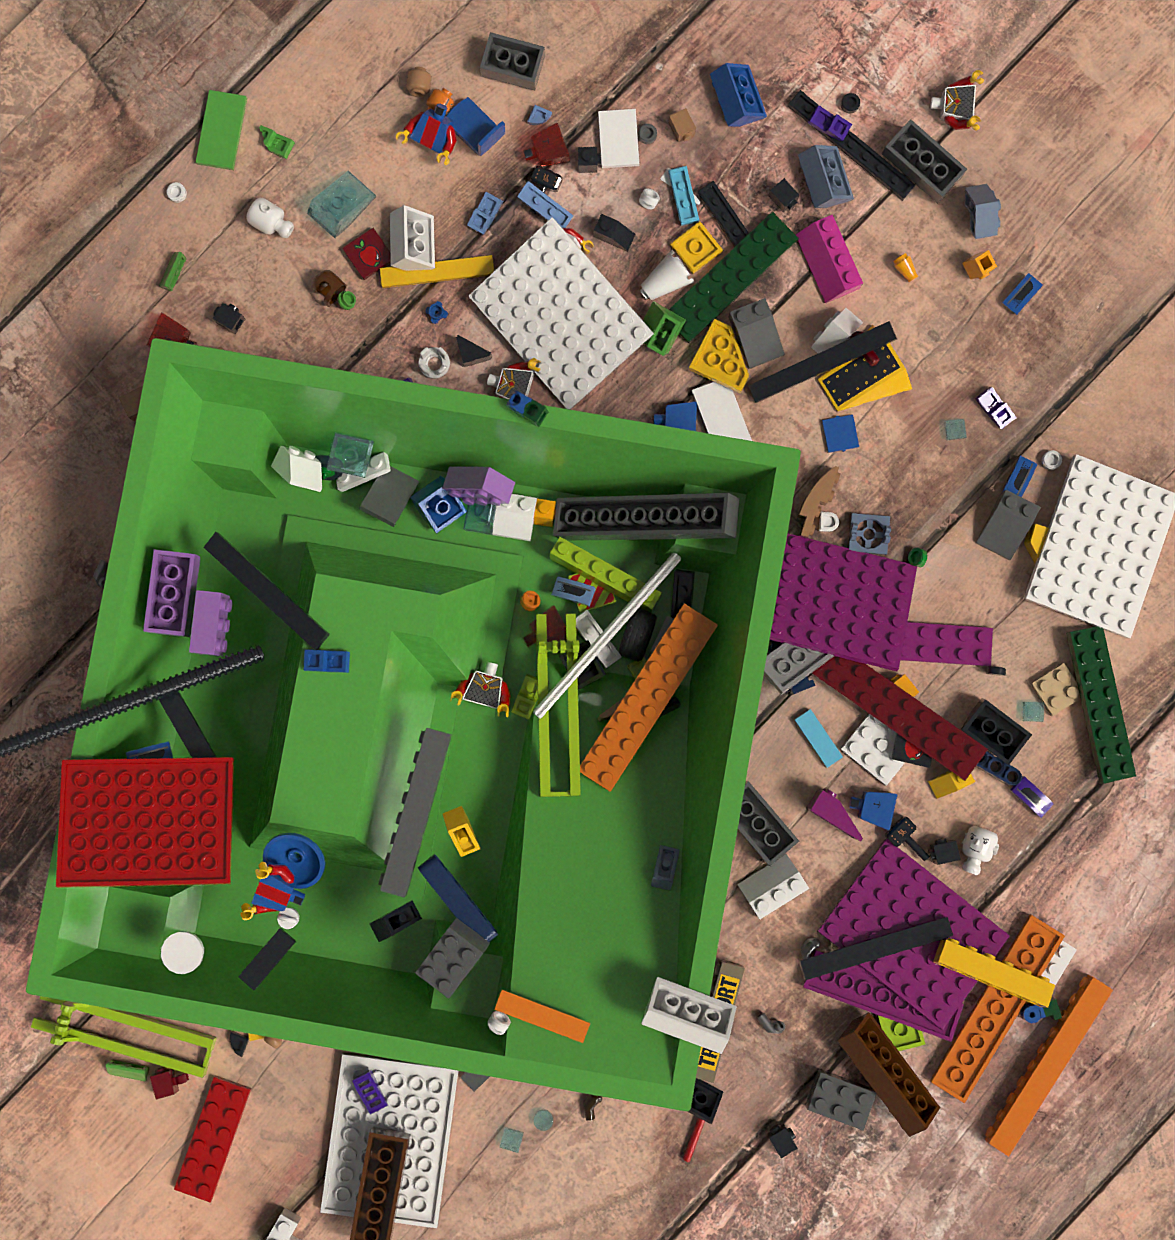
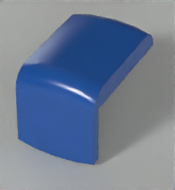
[446,97,505,157]

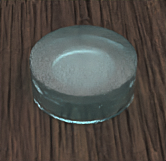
[534,1110,553,1131]

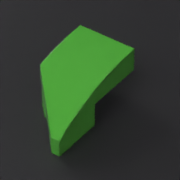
[259,125,295,159]

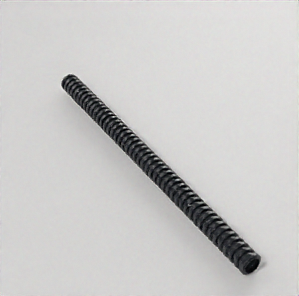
[0,644,265,758]

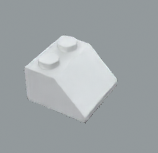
[271,446,322,492]
[492,494,537,541]

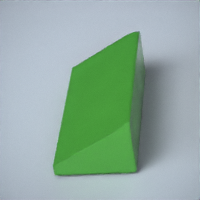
[159,252,186,292]
[106,1060,149,1081]

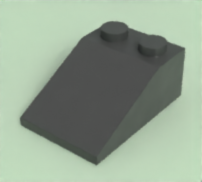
[728,298,785,369]
[976,490,1041,560]

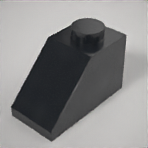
[594,214,636,252]
[369,900,422,942]

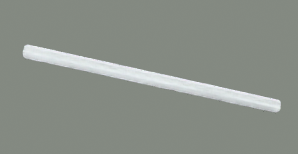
[533,553,681,718]

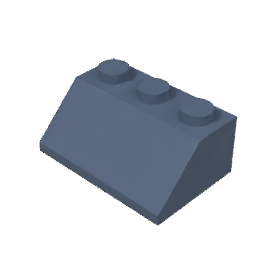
[798,145,854,208]

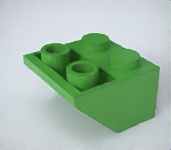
[643,301,686,356]

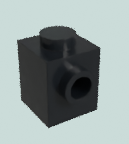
[578,147,601,173]
[768,178,799,212]
[213,303,245,335]
[928,838,961,865]
[767,1124,798,1159]

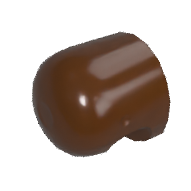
[312,270,347,307]

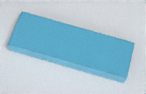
[668,166,699,226]
[794,709,843,768]

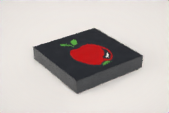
[891,733,932,768]

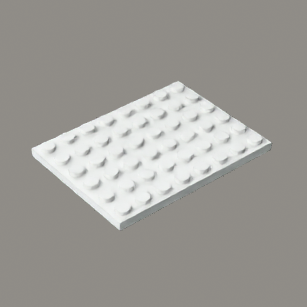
[469,217,654,410]
[1023,454,1175,638]
[320,1053,458,1228]

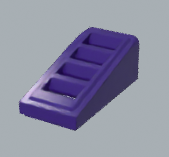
[352,1070,388,1115]

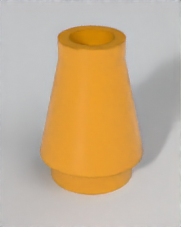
[893,253,918,282]

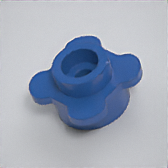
[425,301,448,324]

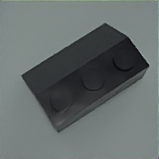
[961,698,1032,765]

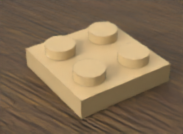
[1030,663,1080,716]

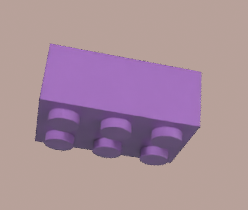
[443,467,515,506]
[189,590,232,657]

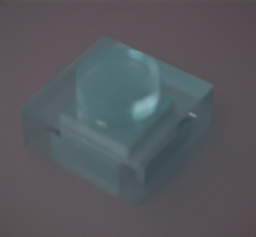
[1023,702,1044,722]

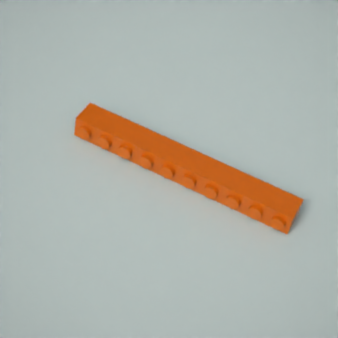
[985,975,1113,1157]

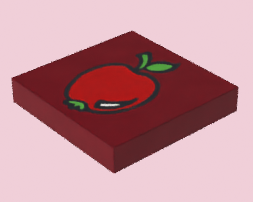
[342,227,391,280]

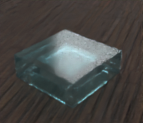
[944,419,967,441]
[499,1127,524,1153]

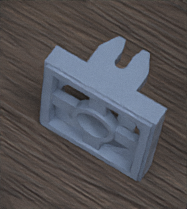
[848,513,891,555]

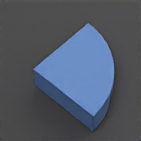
[527,105,552,125]

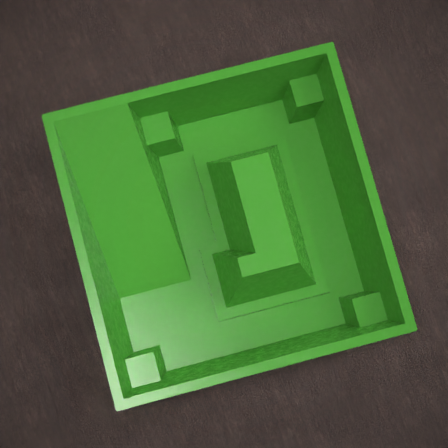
[26,338,801,1111]

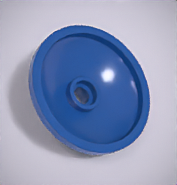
[263,833,325,889]

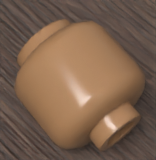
[406,67,432,97]

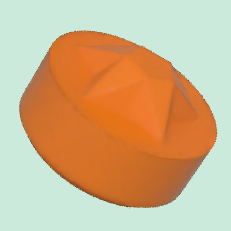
[520,590,541,611]

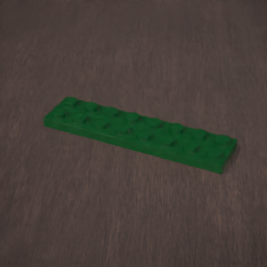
[669,212,799,343]
[1066,626,1136,784]

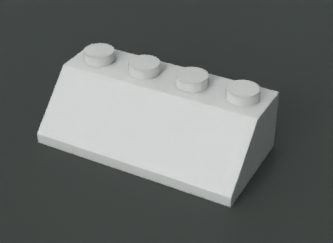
[641,977,737,1054]

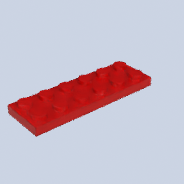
[174,1076,252,1203]

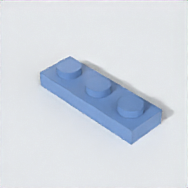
[517,181,573,228]

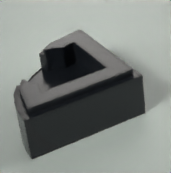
[229,1031,249,1057]

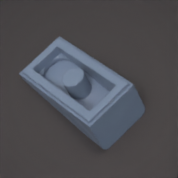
[651,845,680,890]

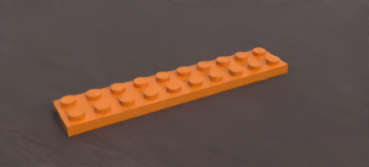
[580,603,718,792]
[930,914,1065,1103]

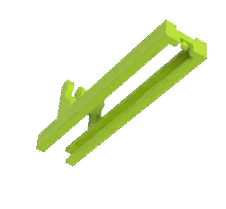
[536,614,581,797]
[31,996,217,1078]

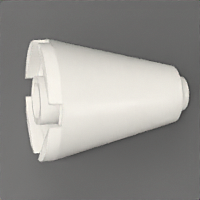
[640,250,694,300]

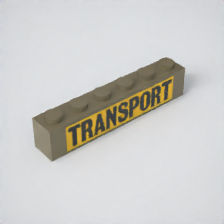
[696,960,745,1083]

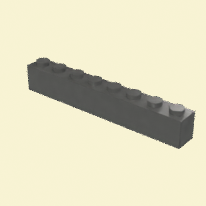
[378,728,452,898]

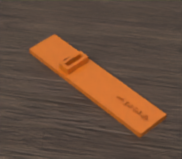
[494,989,590,1043]

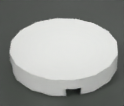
[161,931,204,974]

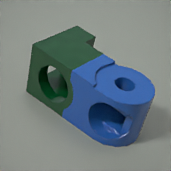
[506,391,549,427]
[1020,996,1062,1023]

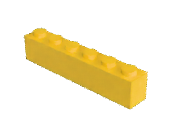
[933,938,1055,1008]

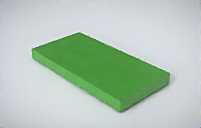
[196,90,247,171]

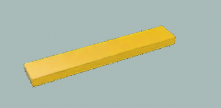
[380,255,494,288]

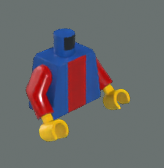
[396,103,457,165]
[240,861,306,920]

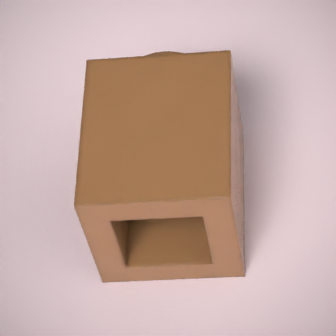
[668,108,696,142]

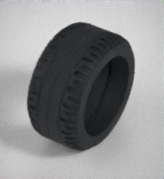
[619,608,657,662]

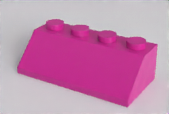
[796,214,863,304]

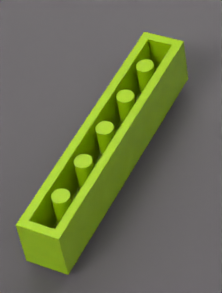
[550,537,662,613]

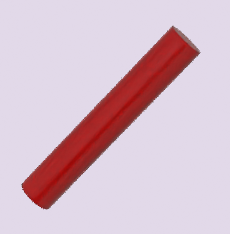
[683,1118,705,1162]

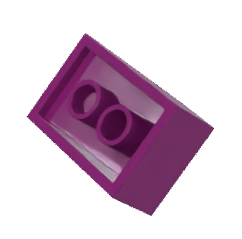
[806,788,863,841]

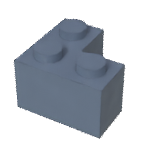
[965,184,1001,239]

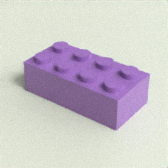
[143,550,200,637]

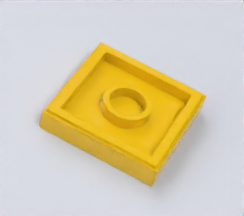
[670,221,723,274]

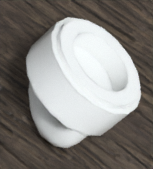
[639,189,660,209]
[277,907,299,929]
[488,1011,511,1035]

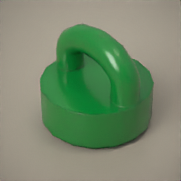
[908,547,928,567]

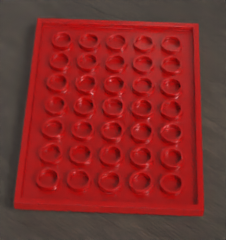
[56,757,234,888]

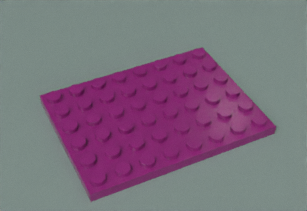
[770,533,917,672]
[817,839,1010,1030]

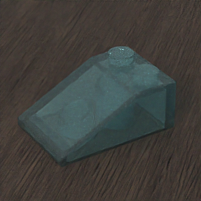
[307,171,376,238]

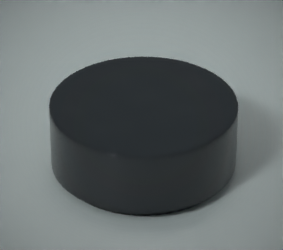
[841,93,860,114]
[986,666,1006,676]

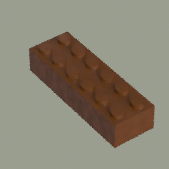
[837,1012,941,1137]
[350,1127,411,1240]

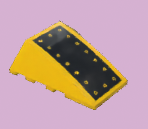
[818,325,912,412]

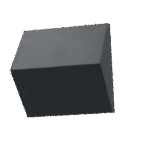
[560,640,606,690]
[687,1078,724,1124]

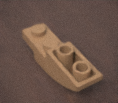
[797,466,841,538]

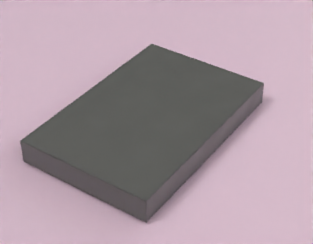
[359,466,419,527]

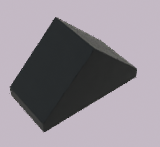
[456,335,492,367]

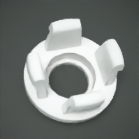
[419,347,450,379]

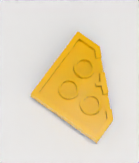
[689,319,749,393]

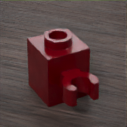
[150,1067,190,1100]

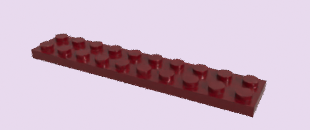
[812,656,988,781]

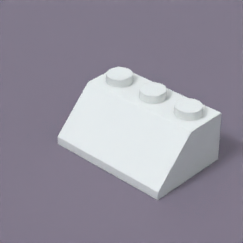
[390,205,435,271]
[737,854,809,919]

